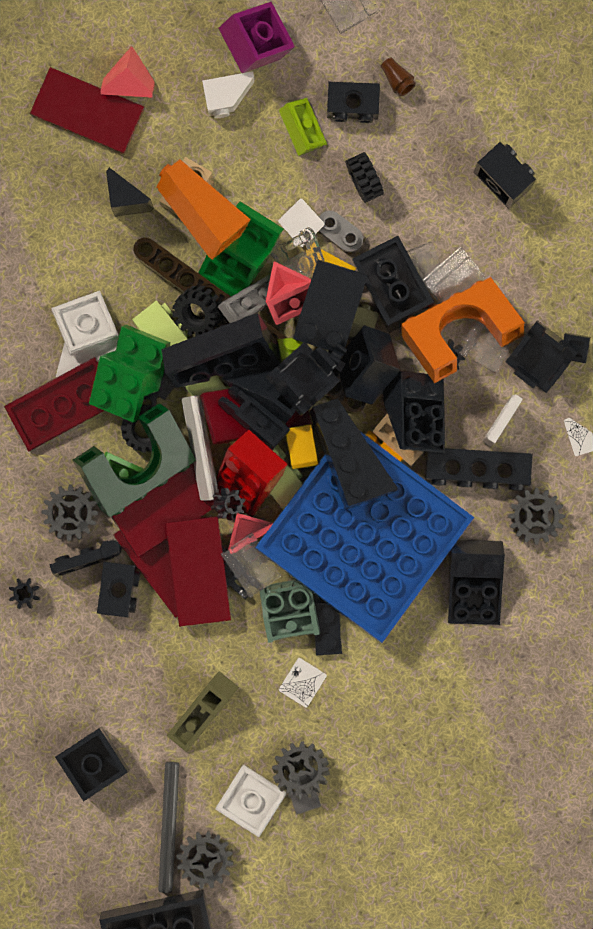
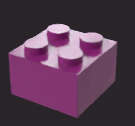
[218,1,295,74]

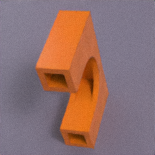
[402,277,524,383]

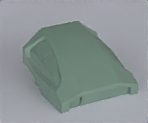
[259,580,320,643]

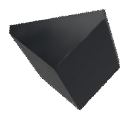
[106,167,154,217]

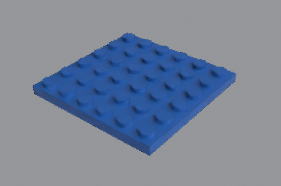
[254,431,474,644]

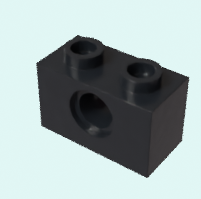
[327,81,380,123]
[97,562,140,618]

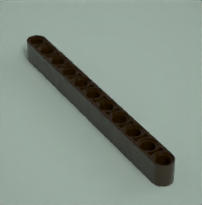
[133,237,366,415]

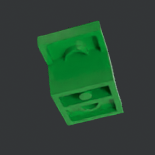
[198,201,284,297]
[89,325,171,422]

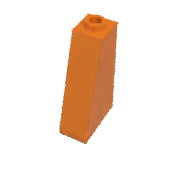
[156,159,251,260]

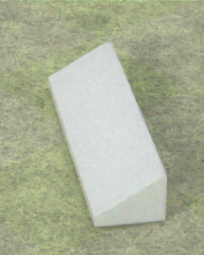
[182,395,219,500]

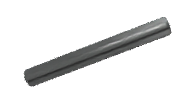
[158,761,179,893]

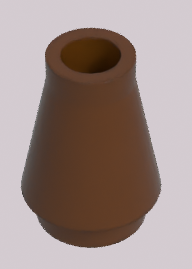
[380,57,416,96]

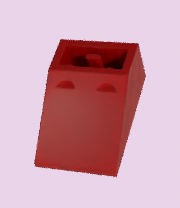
[216,430,288,517]

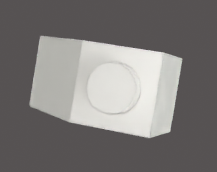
[202,71,254,118]

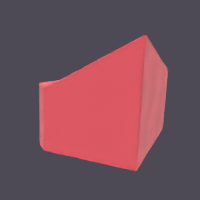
[101,46,155,98]
[265,261,311,325]
[228,513,273,554]

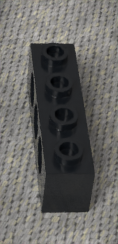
[425,448,533,491]

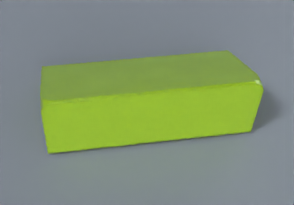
[279,98,327,156]

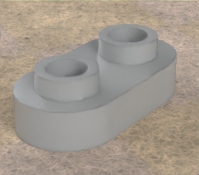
[319,211,363,253]

